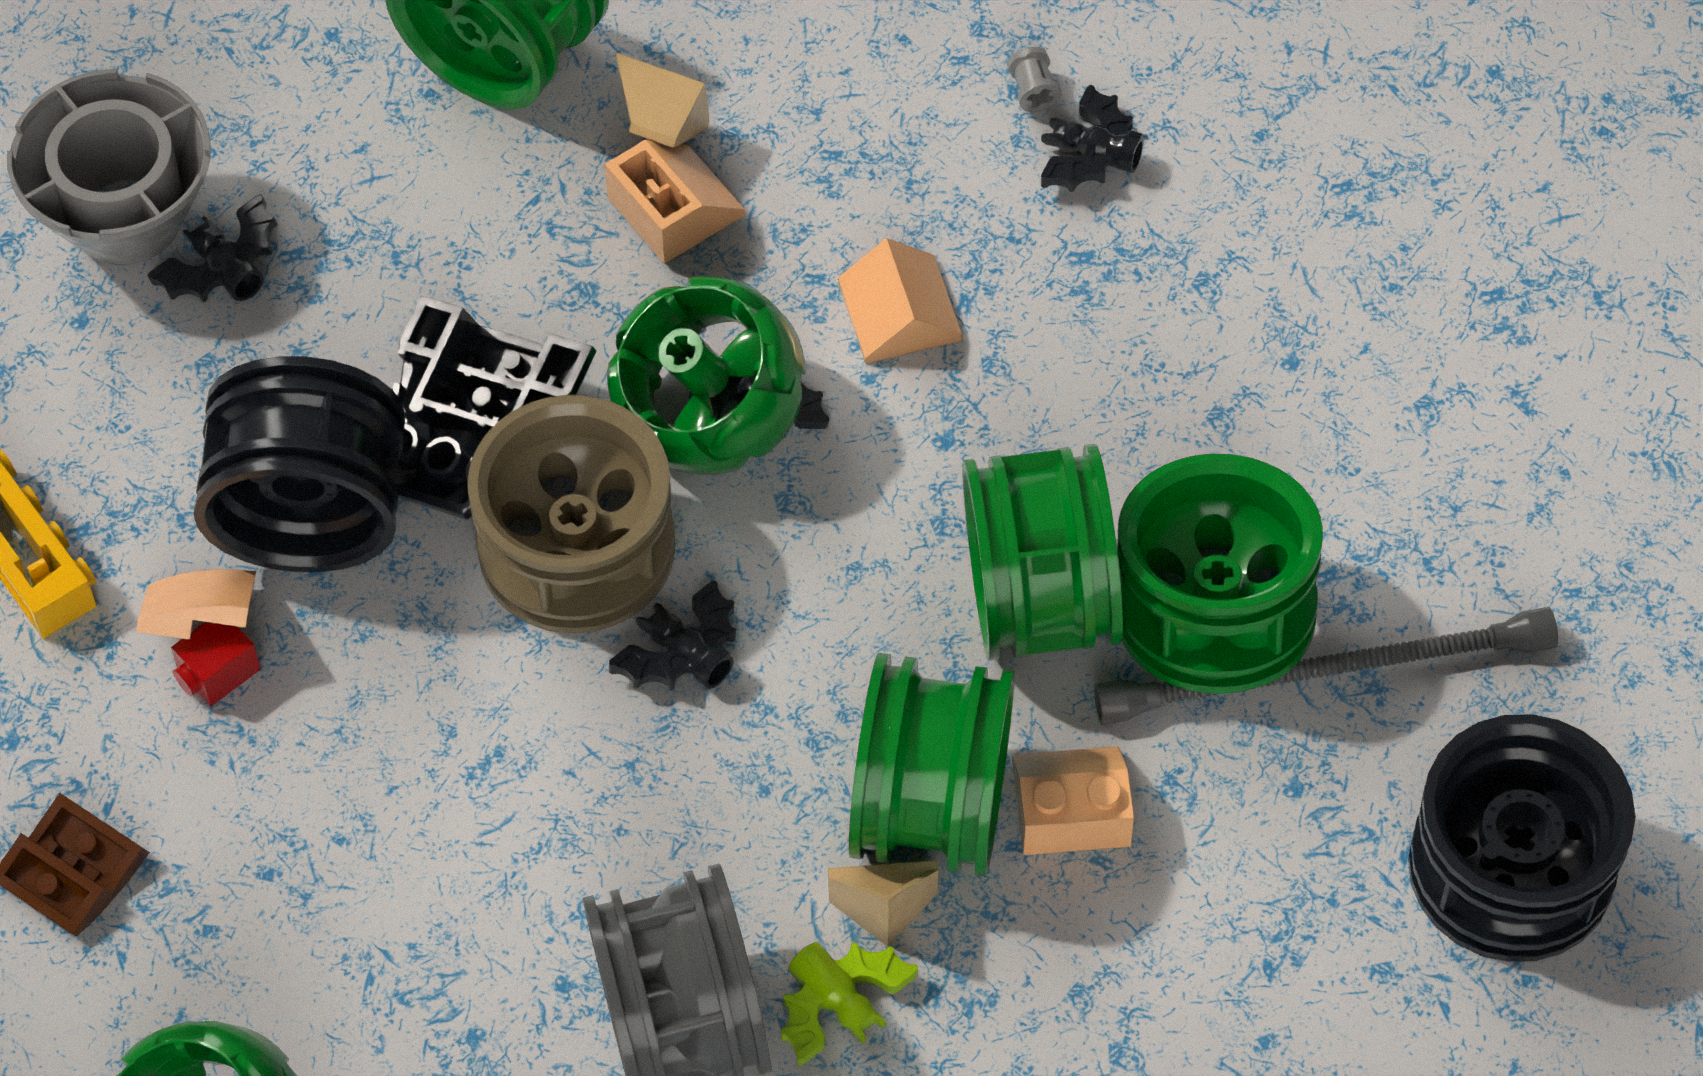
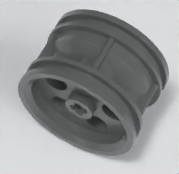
[582,863,772,1076]

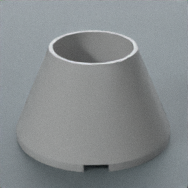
[7,69,211,265]

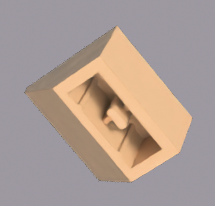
[605,140,746,264]

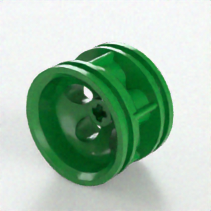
[385,0,609,109]
[1117,453,1323,694]

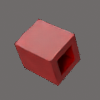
[171,622,261,707]

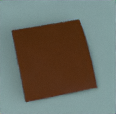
[0,793,150,937]

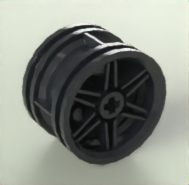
[193,356,405,572]
[1408,714,1636,962]

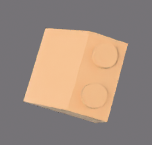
[1012,746,1134,855]

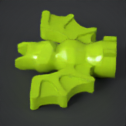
[781,942,918,1066]

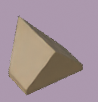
[615,52,710,148]
[828,860,938,947]

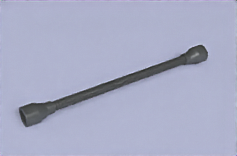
[1094,607,1558,725]

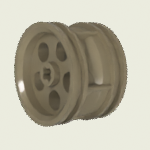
[468,395,675,633]

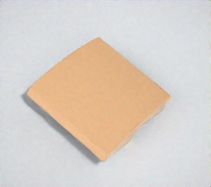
[136,569,256,640]

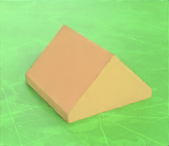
[838,238,962,364]

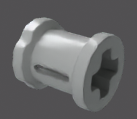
[1007,47,1062,112]

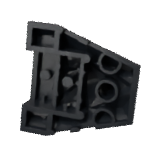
[392,295,597,520]

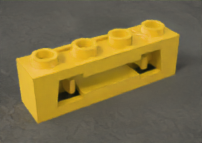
[0,449,97,639]

